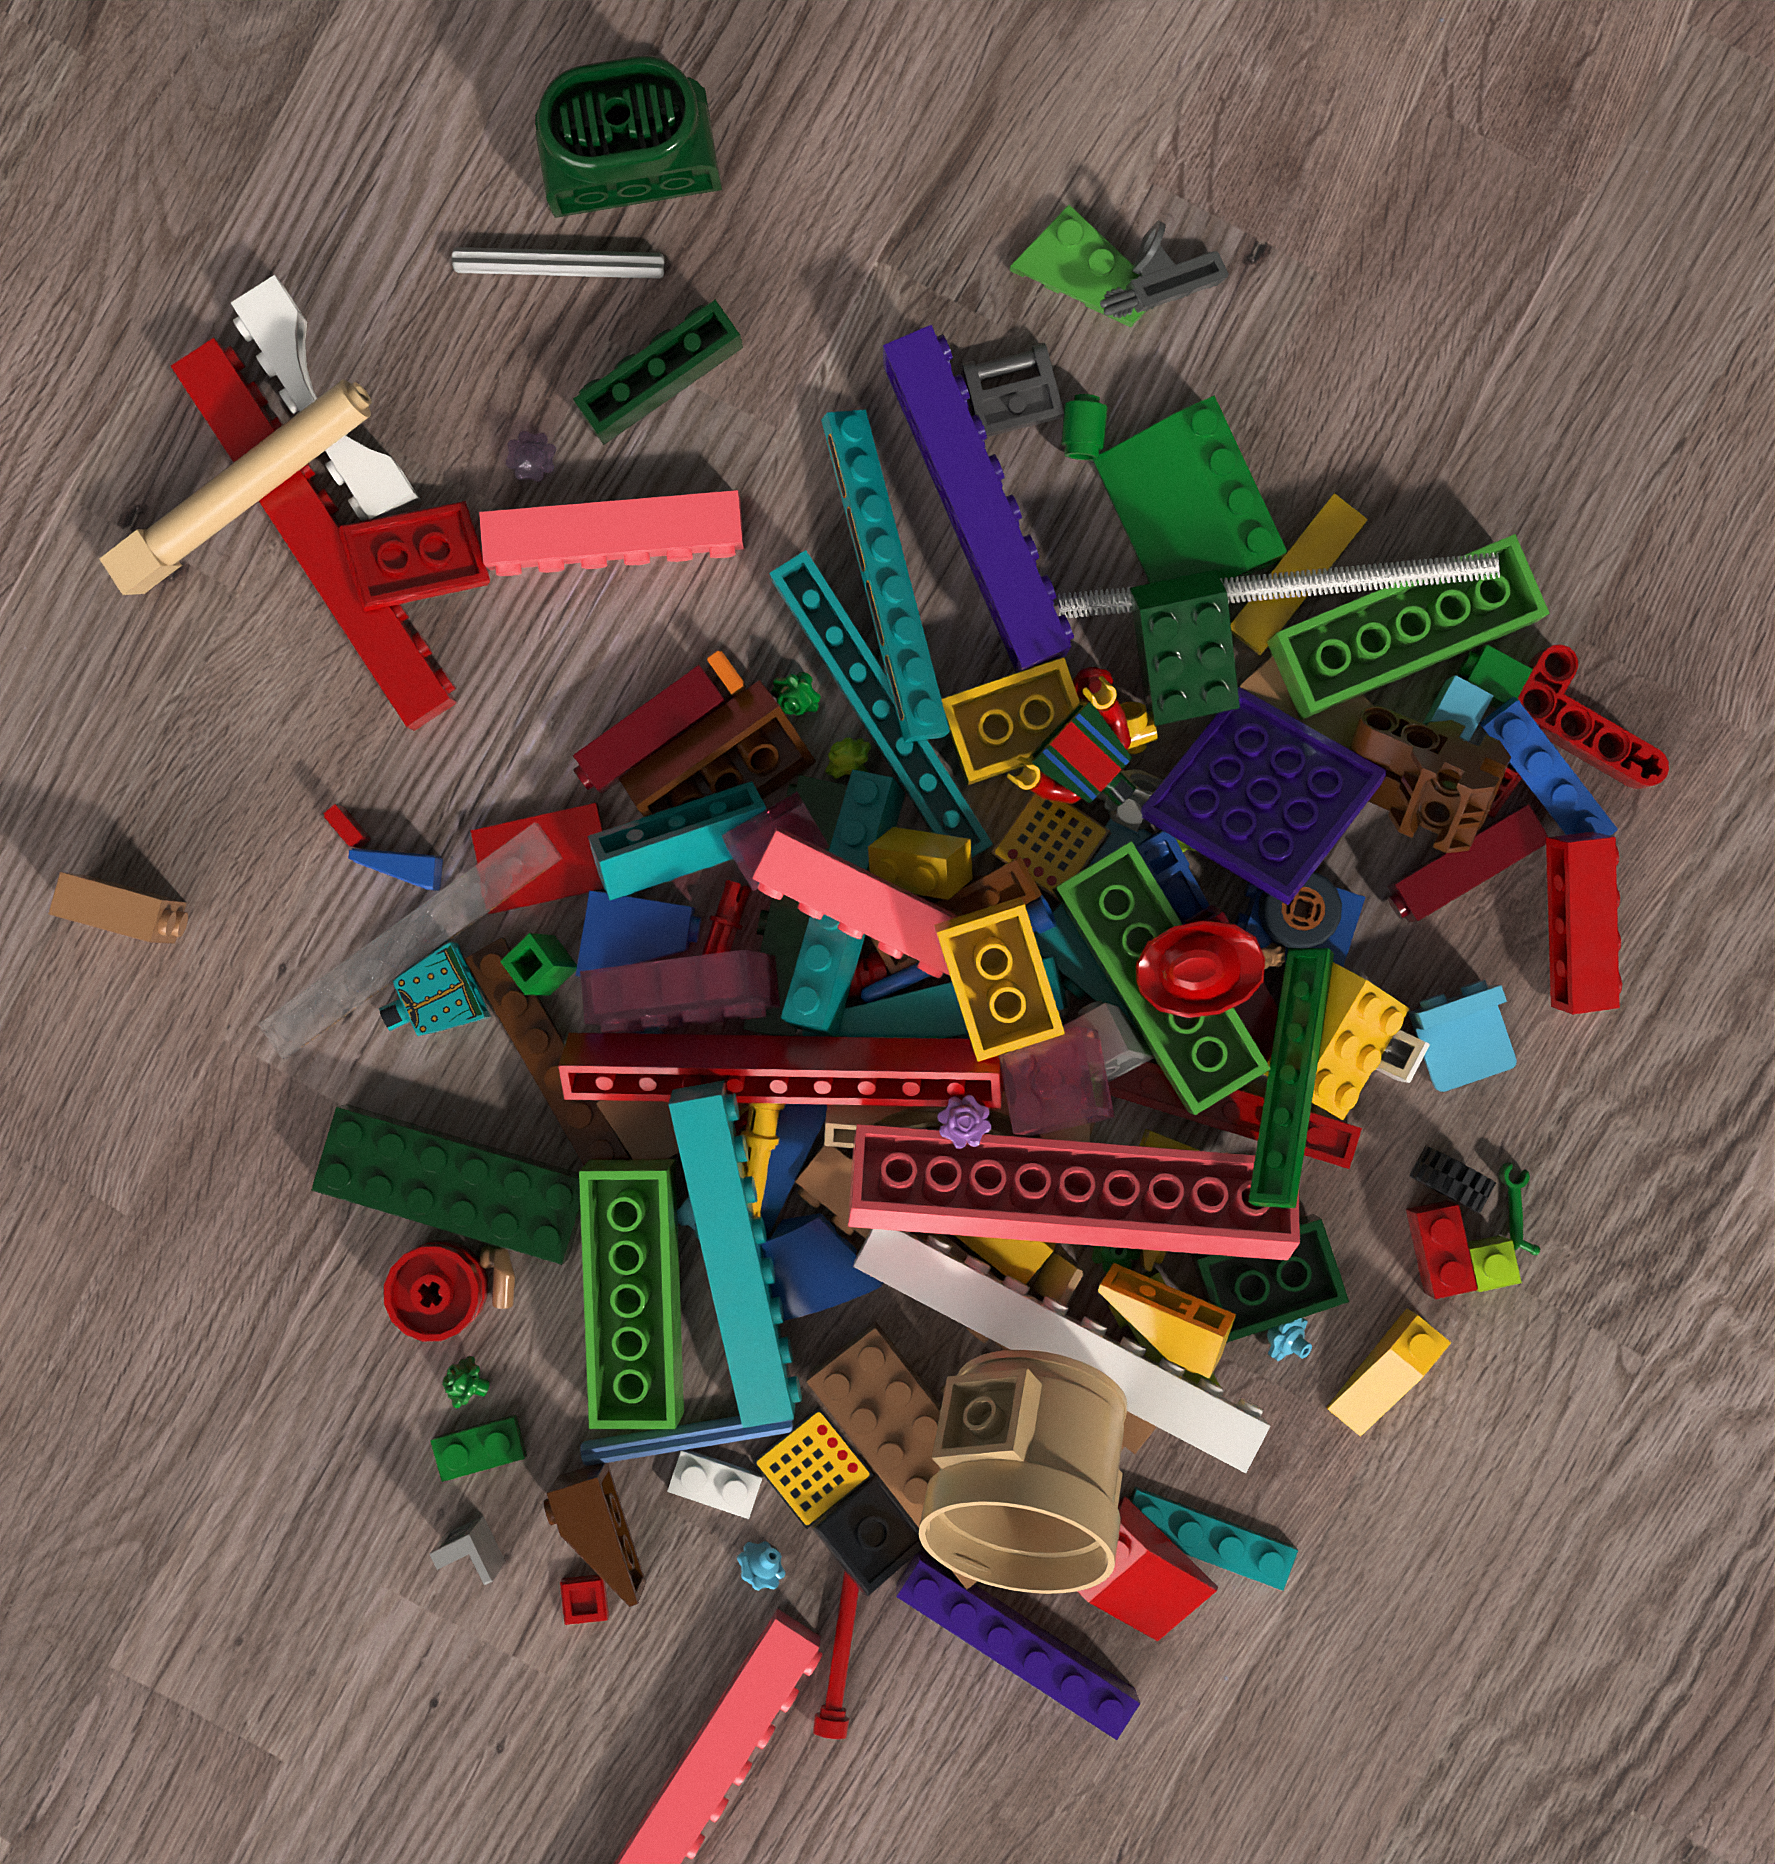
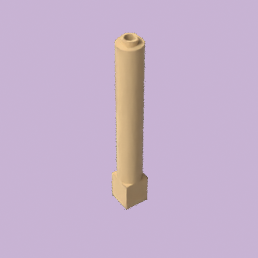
[99,380,372,595]

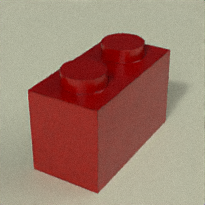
[1406,1200,1478,1299]

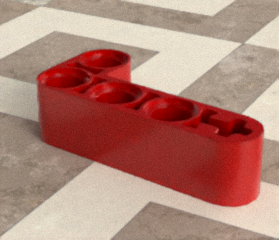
[1517,644,1669,789]

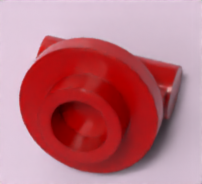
[1072,667,1113,708]

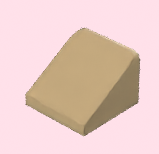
[1033,1253,1083,1305]

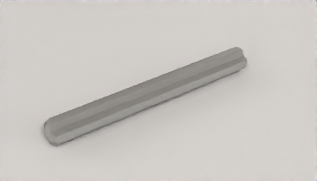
[452,247,665,279]

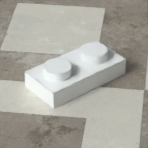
[667,1450,763,1519]

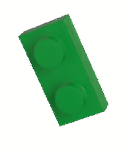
[430,1414,527,1482]

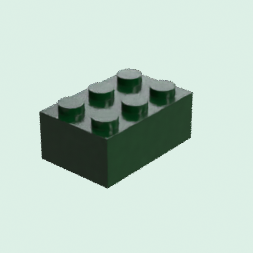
[1129,570,1240,726]
[1191,1214,1349,1343]

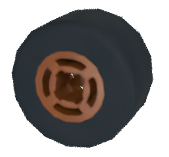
[1258,871,1342,948]

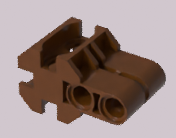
[1349,706,1511,853]

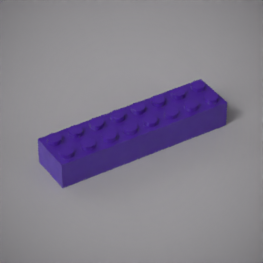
[883,325,1074,673]

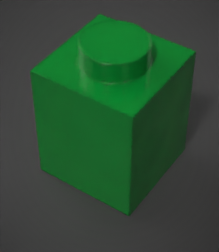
[1458,645,1533,709]
[500,933,577,996]

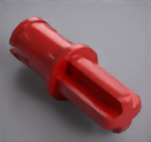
[701,880,752,967]

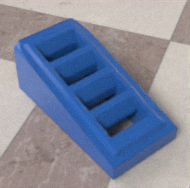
[348,848,443,891]

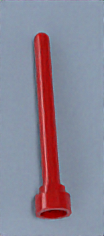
[813,1570,859,1739]

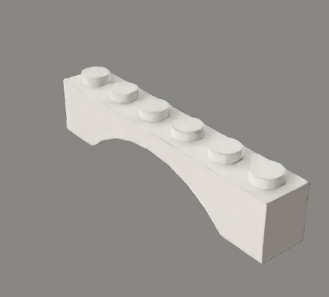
[231,275,421,521]

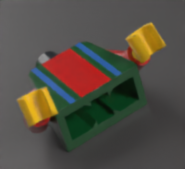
[1007,676,1136,806]

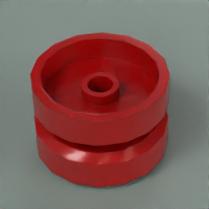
[384,1240,488,1342]

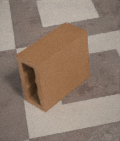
[48,872,188,944]

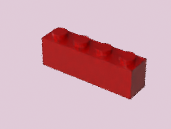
[1546,832,1622,1015]

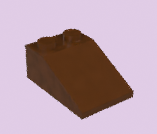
[544,1463,646,1607]

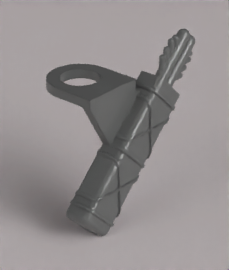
[1100,220,1229,319]

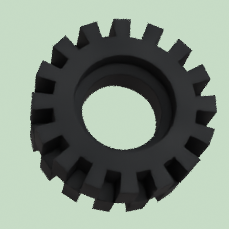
[1409,1145,1496,1214]

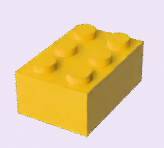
[942,657,1080,786]
[934,897,1065,1062]
[1264,962,1410,1120]

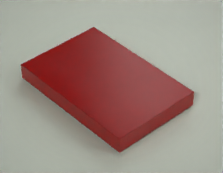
[338,501,490,612]
[470,803,604,915]

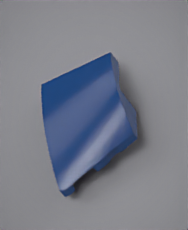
[761,1213,883,1321]

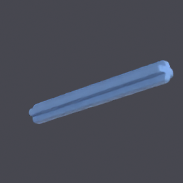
[580,1416,793,1466]

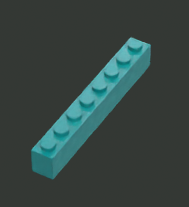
[769,550,993,859]
[668,1080,802,1428]

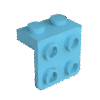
[1408,980,1517,1092]

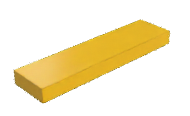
[1231,493,1368,655]

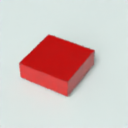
[323,804,371,849]
[560,1574,609,1625]

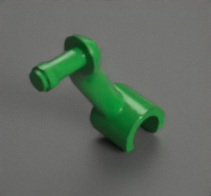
[1498,1162,1541,1256]

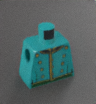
[379,942,492,1036]

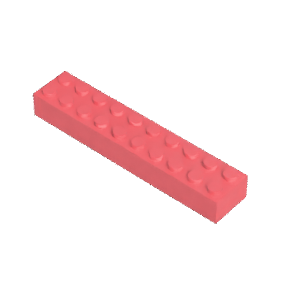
[848,1124,1300,1260]

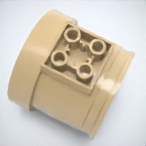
[919,1350,1127,1594]

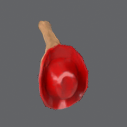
[1136,920,1286,1018]

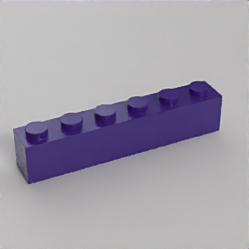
[896,1550,1141,1740]

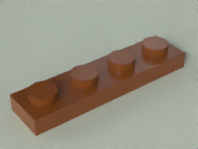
[871,856,1042,975]

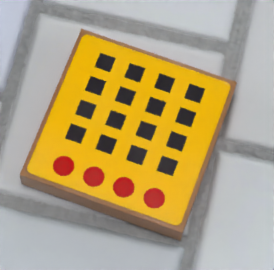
[991,793,1112,901]

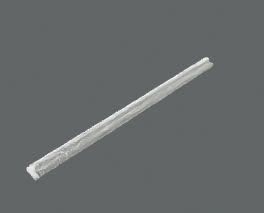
[1058,552,1500,618]

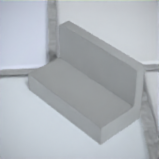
[429,1516,505,1585]

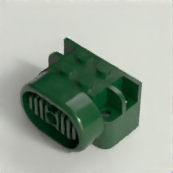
[535,55,722,218]

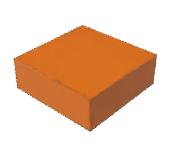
[707,650,746,698]

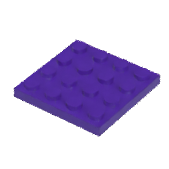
[1141,687,1386,905]

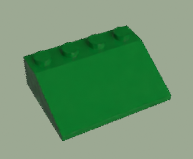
[1092,395,1287,584]

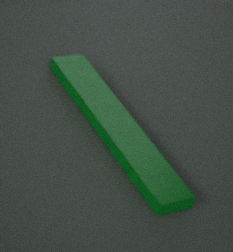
[1248,948,1334,1208]

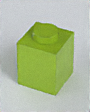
[1467,1235,1522,1292]

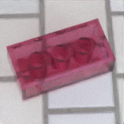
[580,950,780,1034]

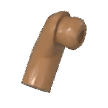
[480,1245,515,1309]

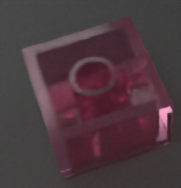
[999,1026,1115,1136]

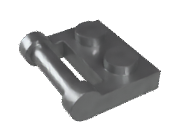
[961,342,1064,437]

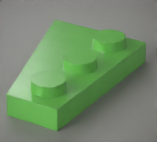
[1010,205,1147,327]

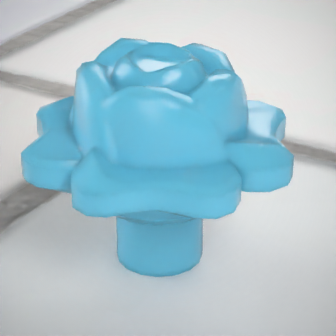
[1267,1318,1312,1361]
[737,1541,786,1590]

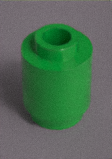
[1061,394,1108,460]

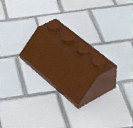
[618,680,816,817]

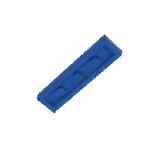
[1479,696,1618,835]

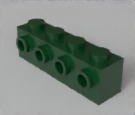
[573,299,743,445]

